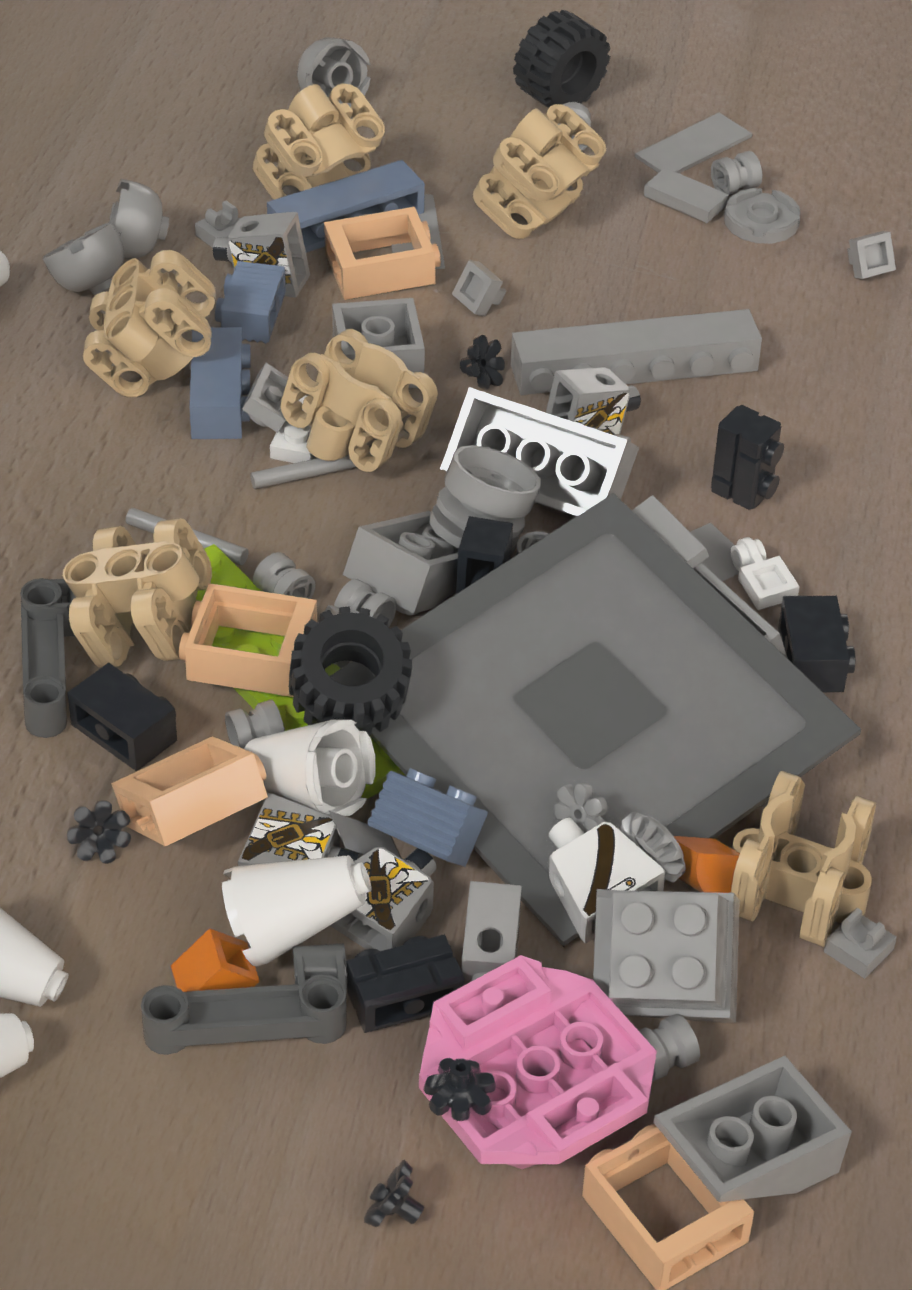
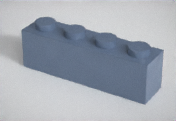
[267,160,425,253]

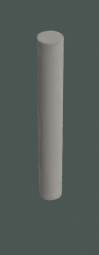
[250,447,374,489]
[126,508,249,565]

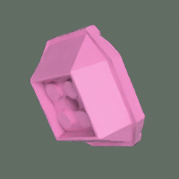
[419,955,657,1169]

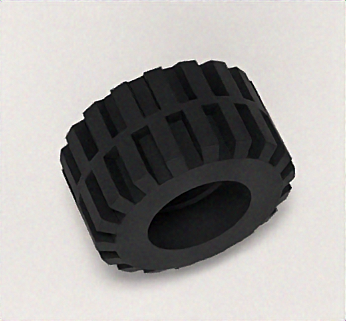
[513,10,610,108]
[289,607,412,737]

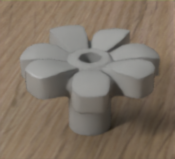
[554,782,607,833]

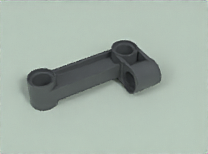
[20,578,76,738]
[141,943,347,1055]

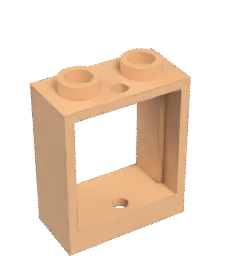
[324,207,441,300]
[179,583,317,697]
[111,736,268,846]
[582,1124,754,1290]

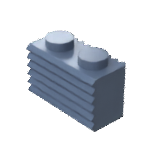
[215,261,286,344]
[368,768,488,867]

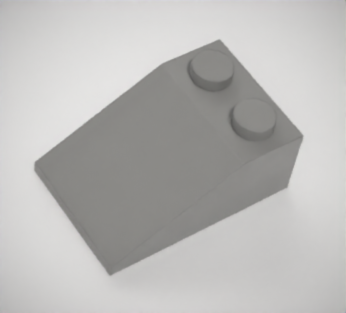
[343,511,458,615]
[653,1056,852,1202]

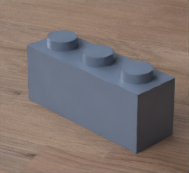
[189,327,251,439]

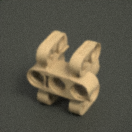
[253,84,385,200]
[473,104,606,239]
[83,250,216,397]
[281,329,438,472]
[62,518,212,668]
[731,771,876,947]

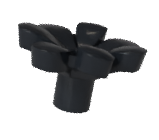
[460,335,505,389]
[67,800,131,864]
[424,1058,496,1121]
[364,1160,424,1227]

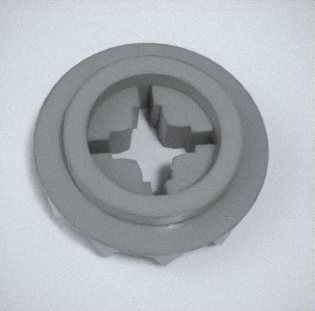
[619,812,686,882]

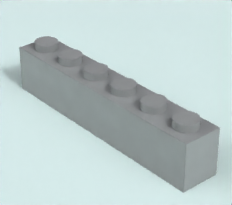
[511,309,762,395]

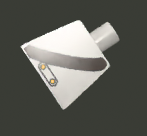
[549,818,665,944]

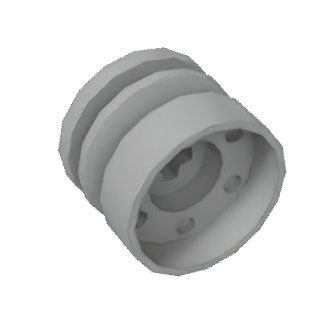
[430,445,541,554]

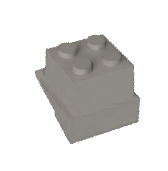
[593,889,740,1023]

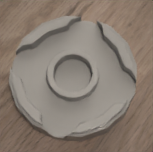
[724,188,800,244]

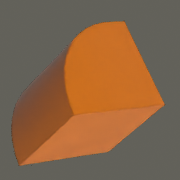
[674,836,740,893]
[170,928,260,992]

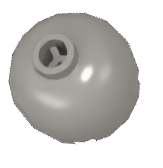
[297,37,371,108]
[109,179,169,259]
[42,222,124,295]

